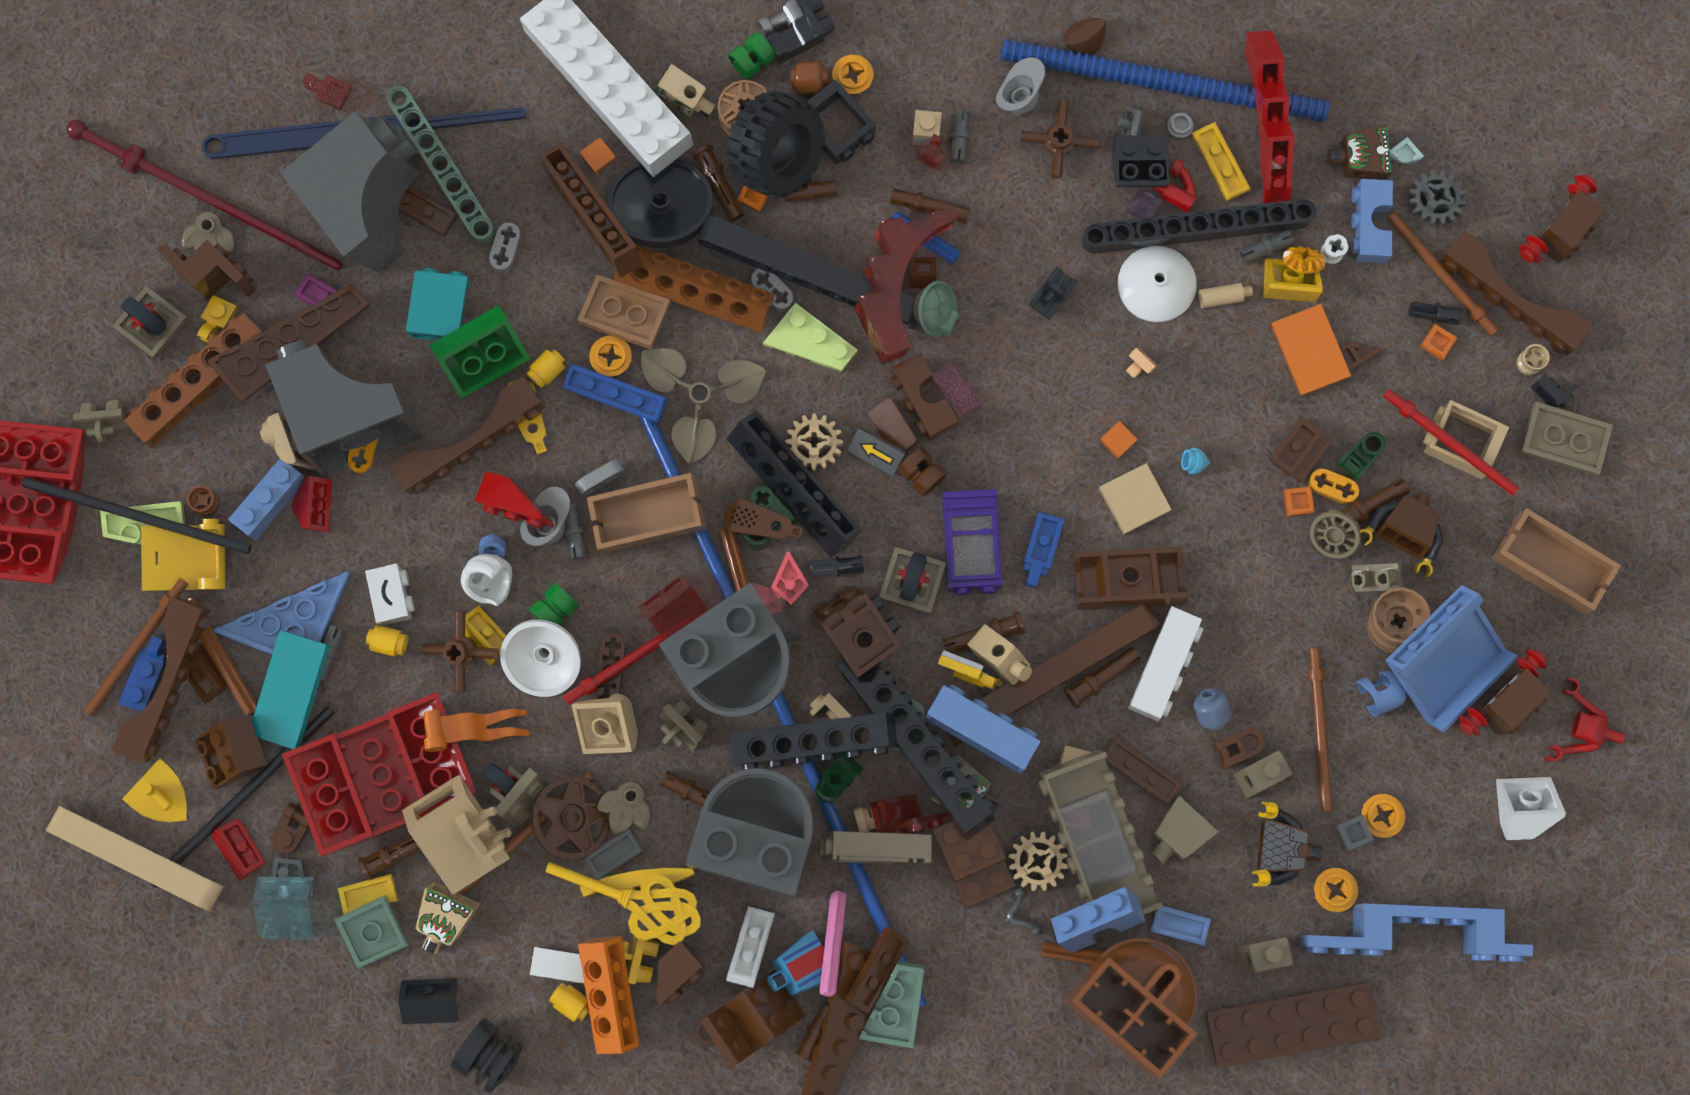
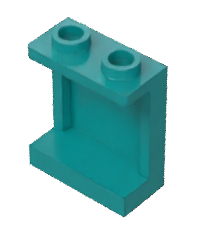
[406,268,471,341]

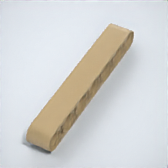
[46,806,224,912]

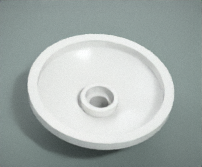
[1118,246,1197,322]
[500,620,581,697]

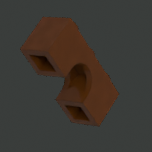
[890,352,959,441]

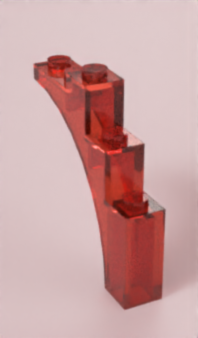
[854,208,958,365]

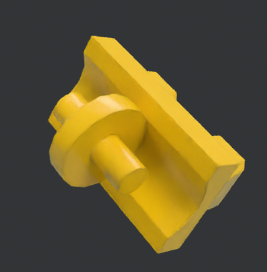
[622,936,659,985]

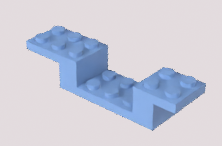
[1298,903,1533,962]

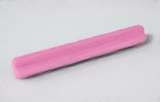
[820,890,847,997]

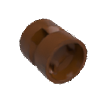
[897,447,947,497]

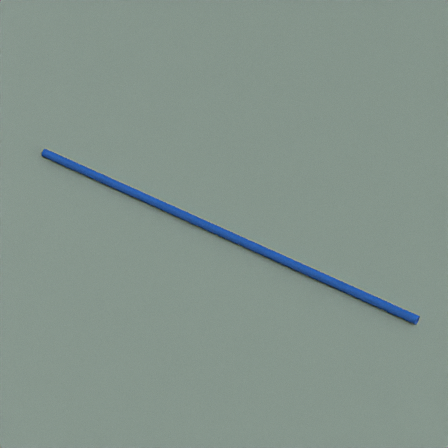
[640,417,927,1008]

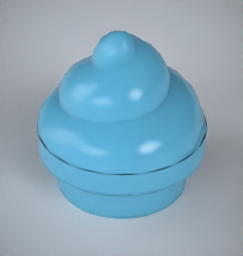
[1181,448,1210,474]

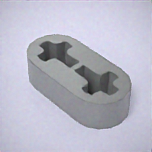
[489,223,522,273]
[751,269,794,312]
[575,459,625,497]

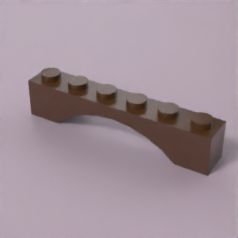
[1440,230,1593,356]
[389,376,545,494]
[111,597,210,763]

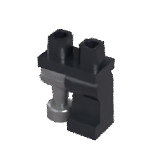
[757,0,835,64]

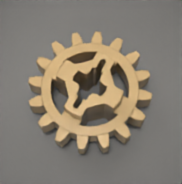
[785,413,843,472]
[1008,832,1068,891]

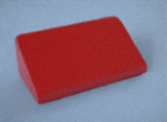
[211,818,267,881]

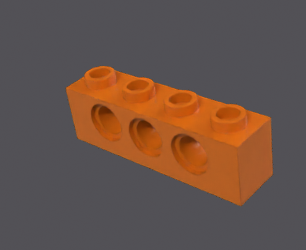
[578,936,639,1054]

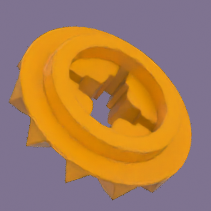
[832,55,874,95]
[1283,246,1326,274]
[589,336,632,377]
[1361,794,1405,838]
[1313,868,1358,912]

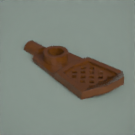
[724,498,804,540]

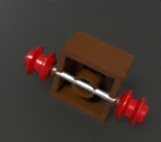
[1519,175,1605,263]
[1458,649,1551,736]

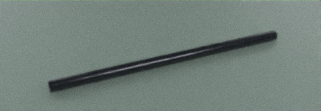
[22,477,252,554]
[149,706,335,888]

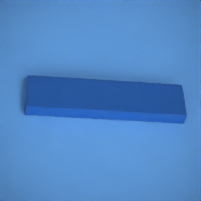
[562,363,669,424]

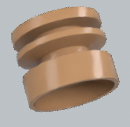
[717,80,768,138]
[1367,588,1431,654]

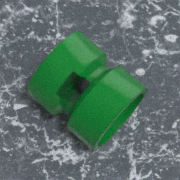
[727,31,777,80]
[528,582,579,626]

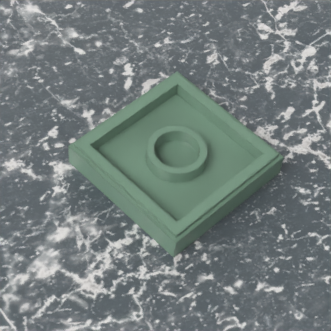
[334,894,409,969]

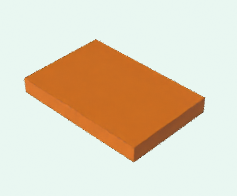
[1271,304,1351,397]

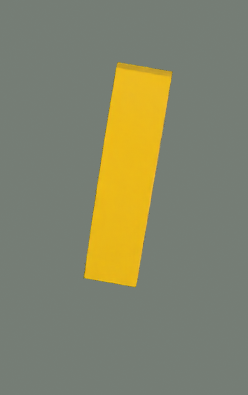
[580,868,696,898]

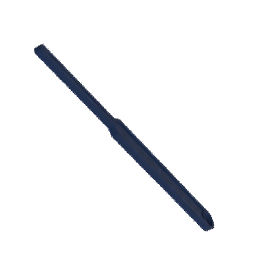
[202,108,526,159]

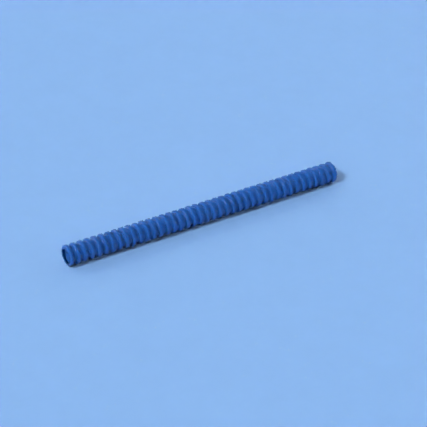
[1001,38,1330,123]

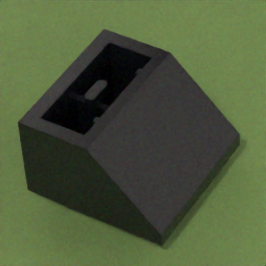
[1112,135,1170,187]

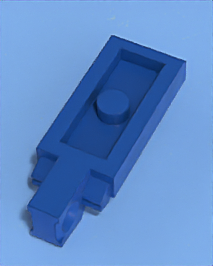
[1023,512,1064,589]
[118,636,167,712]

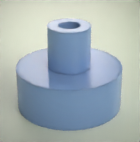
[478,534,506,558]

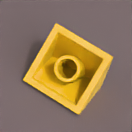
[1263,258,1323,303]

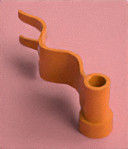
[423,709,530,752]

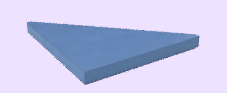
[214,572,351,655]

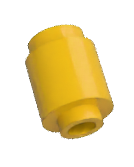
[526,349,565,389]
[366,625,408,657]
[549,983,589,1023]

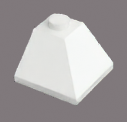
[1496,777,1566,840]

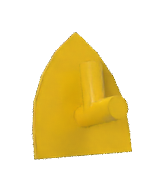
[122,758,187,822]

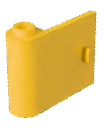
[141,519,226,591]

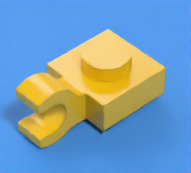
[197,295,238,343]

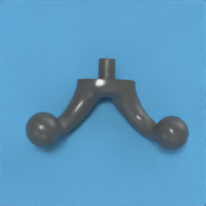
[1004,887,1041,935]

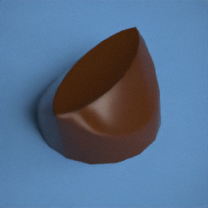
[1065,18,1106,56]

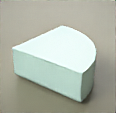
[1389,137,1424,164]

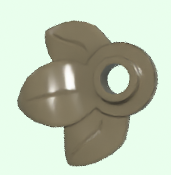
[182,212,235,253]
[597,781,651,834]

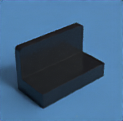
[398,978,458,1024]

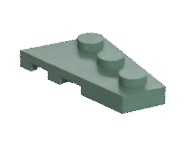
[859,961,925,1048]

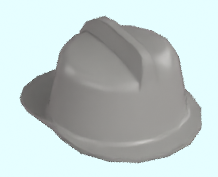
[996,57,1045,117]
[520,487,570,546]

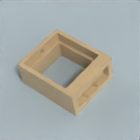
[1423,400,1509,479]

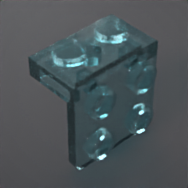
[252,877,315,940]

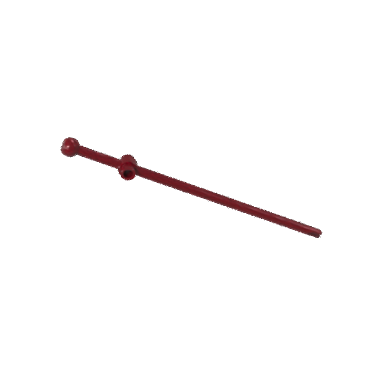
[66,120,343,270]

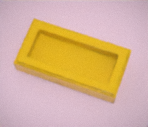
[338,874,399,914]

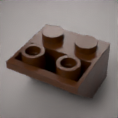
[195,715,268,790]
[657,941,705,1005]

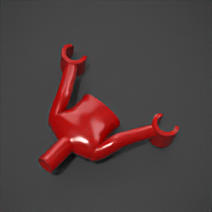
[1544,678,1625,762]

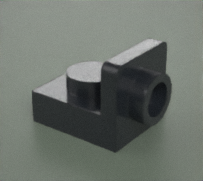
[1530,374,1578,408]

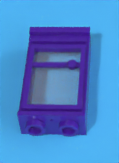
[942,489,1003,595]

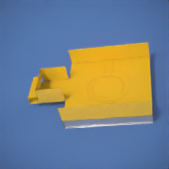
[938,650,1002,690]

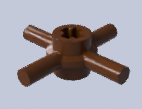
[1020,101,1099,179]
[421,610,499,692]

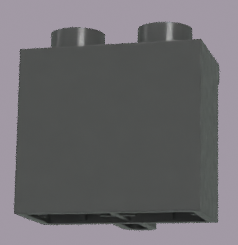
[659,582,801,717]
[686,768,813,899]

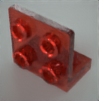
[638,575,709,641]
[870,794,951,834]

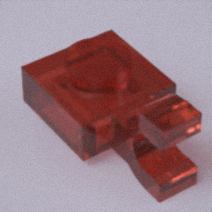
[302,73,352,111]
[917,134,945,172]

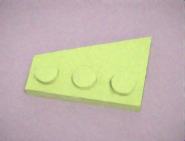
[763,303,858,372]
[100,501,186,545]

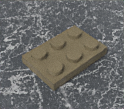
[1520,402,1613,477]

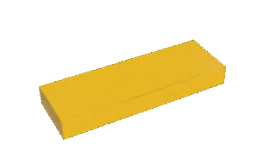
[1191,122,1251,202]

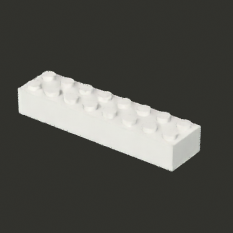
[520,0,694,177]

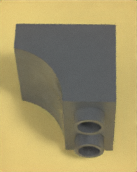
[280,111,421,273]
[265,341,422,477]

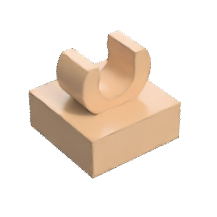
[1126,348,1158,378]

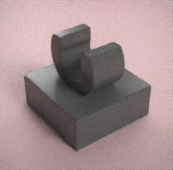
[1336,815,1374,851]

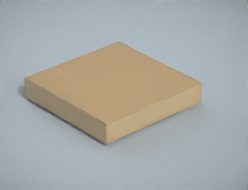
[1099,463,1172,535]

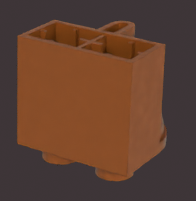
[1062,938,1197,1079]

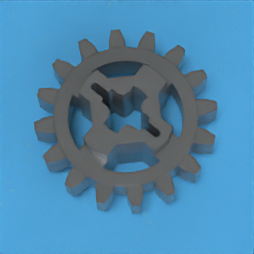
[1407,170,1466,227]

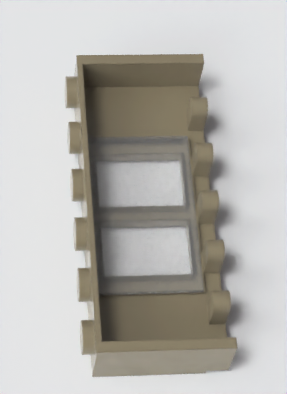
[1038,749,1163,931]

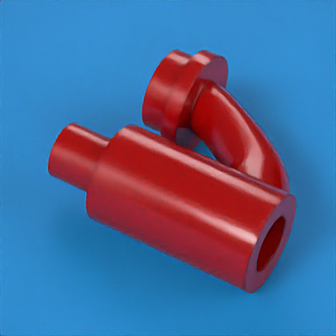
[1153,159,1197,213]

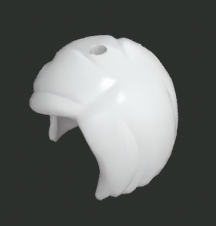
[461,554,513,606]

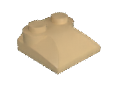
[260,413,314,470]
[571,694,638,754]

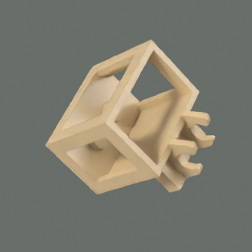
[402,775,512,895]

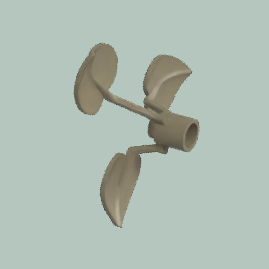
[641,348,766,464]

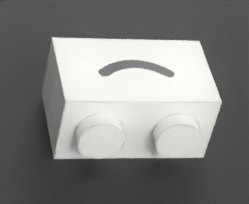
[365,563,415,626]

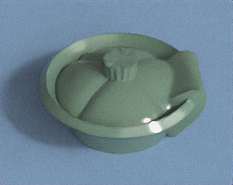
[913,281,959,337]

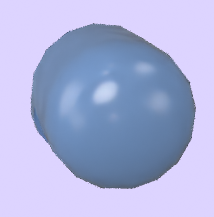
[1356,670,1407,717]

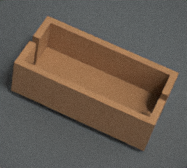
[587,473,708,553]
[1491,508,1621,615]

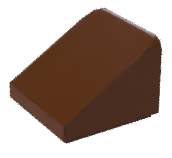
[909,257,936,289]

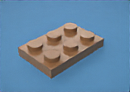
[577,275,671,350]

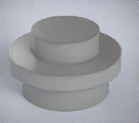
[1167,113,1194,139]

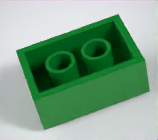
[429,305,530,399]

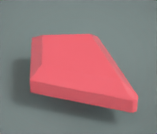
[771,552,809,606]

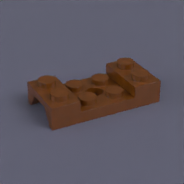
[1073,547,1188,610]

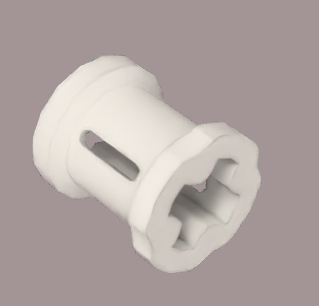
[1320,234,1348,264]

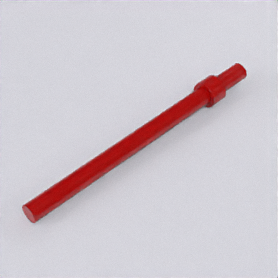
[1383,388,1519,496]
[562,610,703,705]

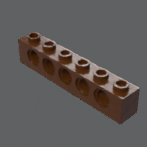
[538,143,643,278]

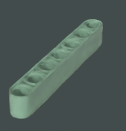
[387,86,496,245]

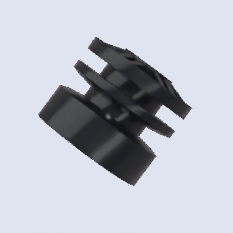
[450,1018,524,1094]

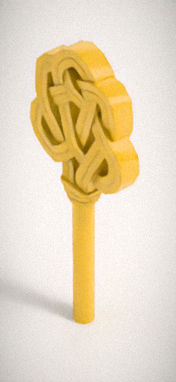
[545,862,701,945]

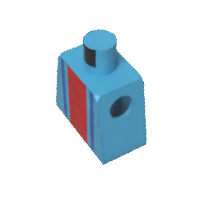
[767,930,824,996]

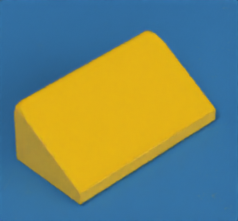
[465,606,507,666]

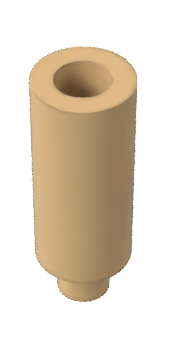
[1198,283,1253,309]

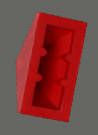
[291,476,332,532]

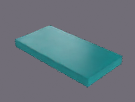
[252,630,331,749]

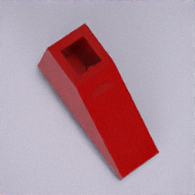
[474,471,554,529]

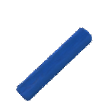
[890,212,960,263]

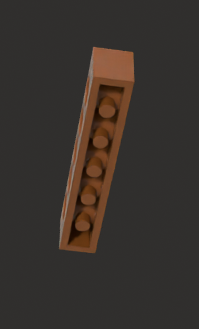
[613,244,775,333]
[124,313,262,449]

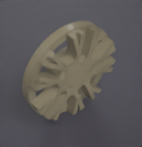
[1310,509,1361,559]

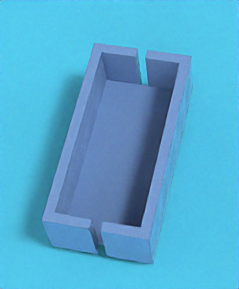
[925,685,1041,774]

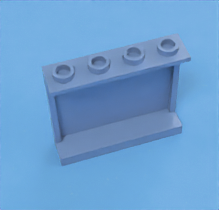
[1385,585,1518,733]

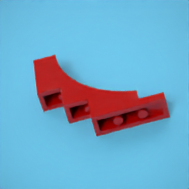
[1245,30,1295,204]

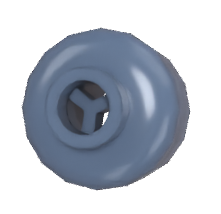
[1193,689,1232,730]

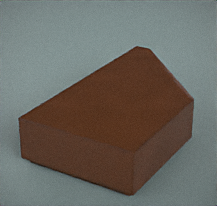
[1339,341,1383,372]

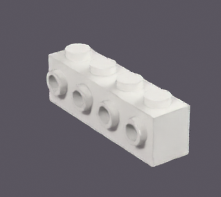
[1128,606,1204,721]

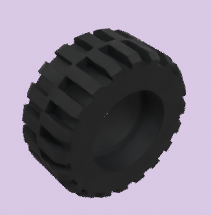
[726,91,825,198]

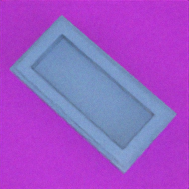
[1150,906,1211,946]

